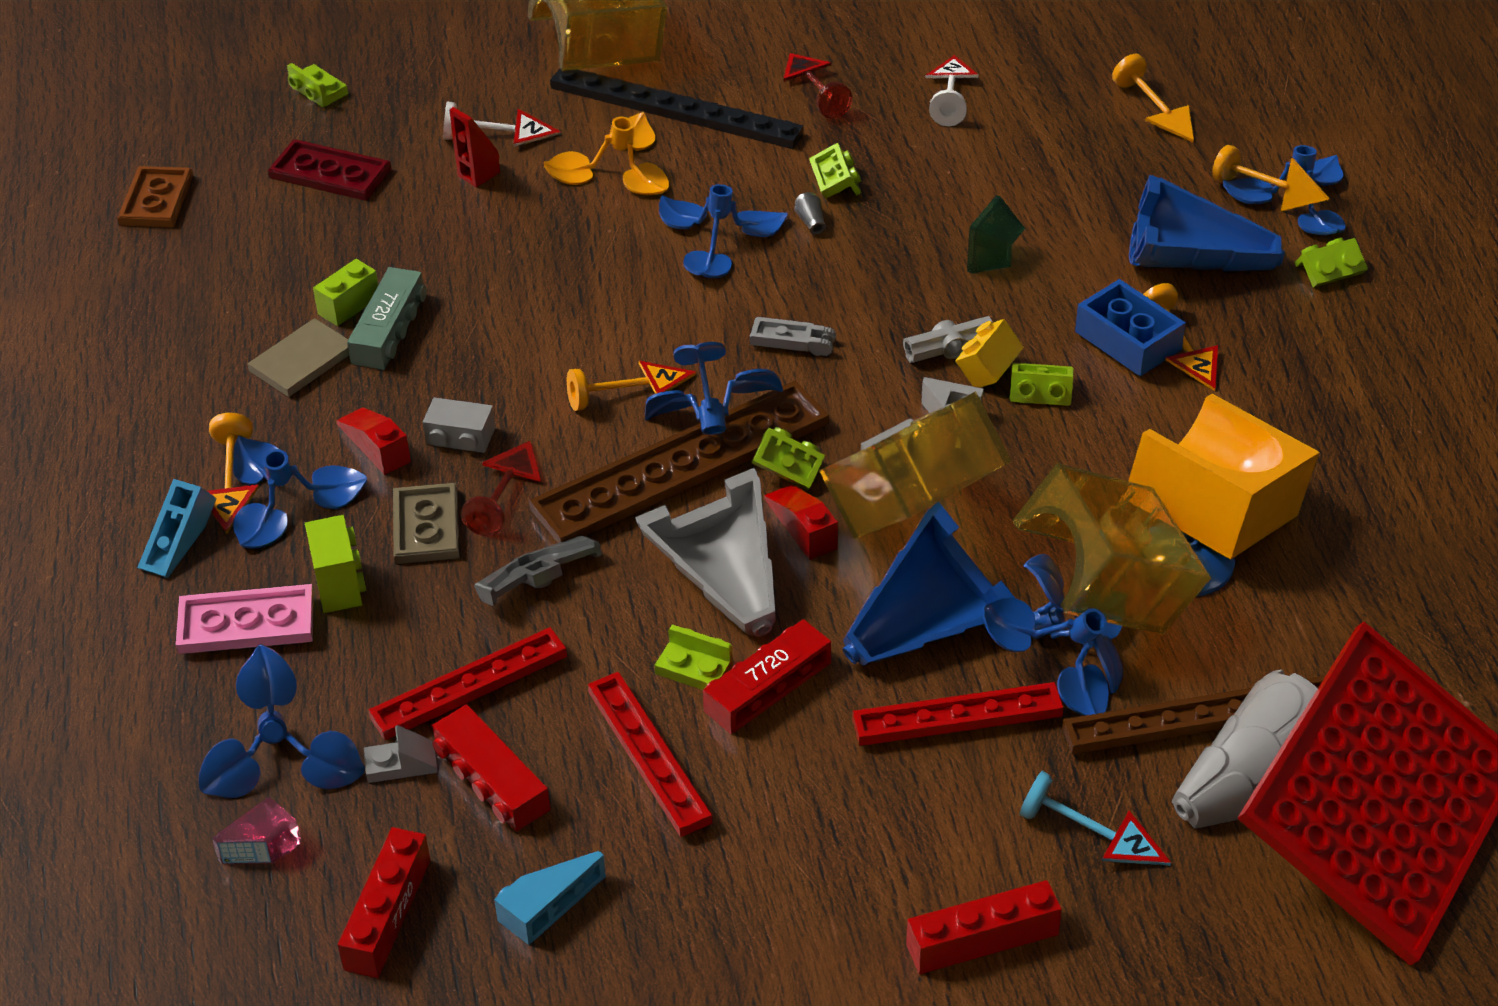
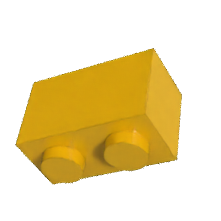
[955,319,1024,388]

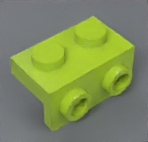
[1294,238,1368,288]

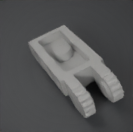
[750,317,836,356]

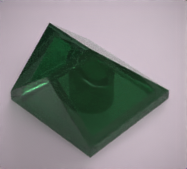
[967,195,1025,274]

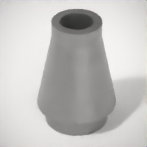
[794,192,826,234]

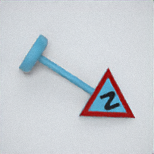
[1019,771,1171,866]

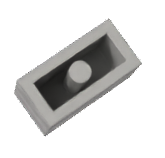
[423,397,495,453]

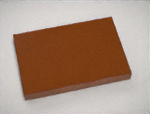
[117,166,194,228]

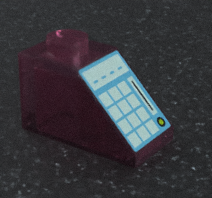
[212,796,301,864]

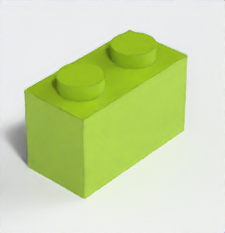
[313,259,378,326]

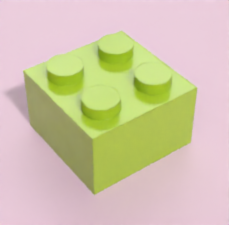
[305,515,366,613]

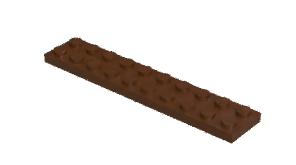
[529,380,829,543]

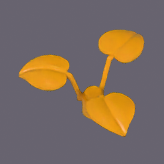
[544,112,669,195]

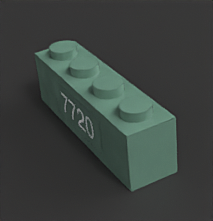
[347,267,427,370]

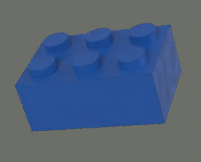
[1075,279,1185,377]

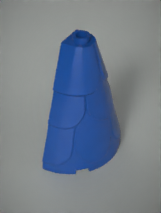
[1129,175,1285,272]
[842,501,1015,666]

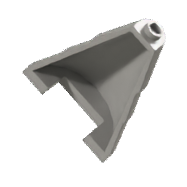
[635,468,776,637]
[1172,670,1318,829]

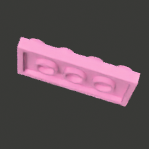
[176,584,314,654]

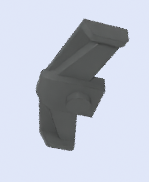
[474,535,602,606]

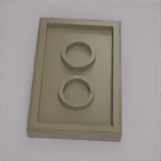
[247,318,349,397]
[393,483,460,564]

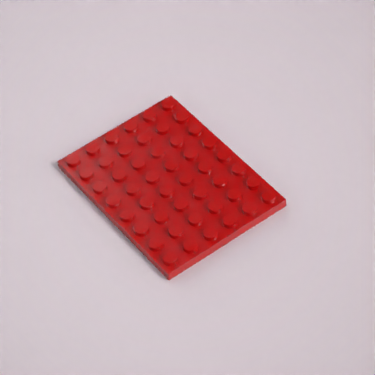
[1237,621,1498,966]

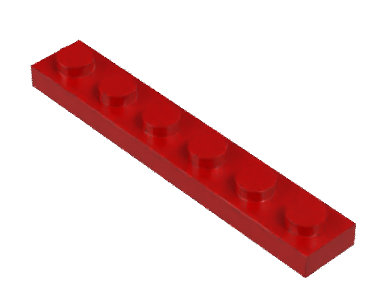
[368,627,567,741]
[588,671,712,837]
[852,682,1063,746]

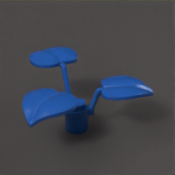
[1223,145,1345,235]
[659,184,787,278]
[645,342,783,435]
[233,436,367,549]
[1024,554,1123,694]
[983,588,1125,716]
[199,644,365,798]

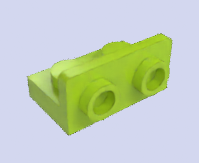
[287,63,348,108]
[809,143,862,199]
[1010,363,1073,406]
[752,427,825,491]
[654,625,733,690]

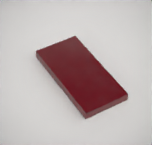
[267,139,392,201]

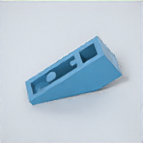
[137,479,217,578]
[494,851,606,945]

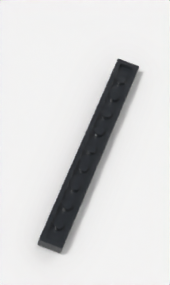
[550,66,804,149]

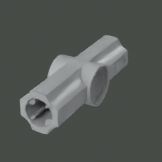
[903,316,993,363]

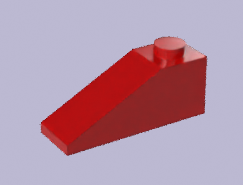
[449,107,500,187]
[336,407,411,475]
[764,485,838,560]

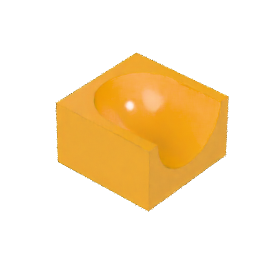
[1124,394,1320,560]

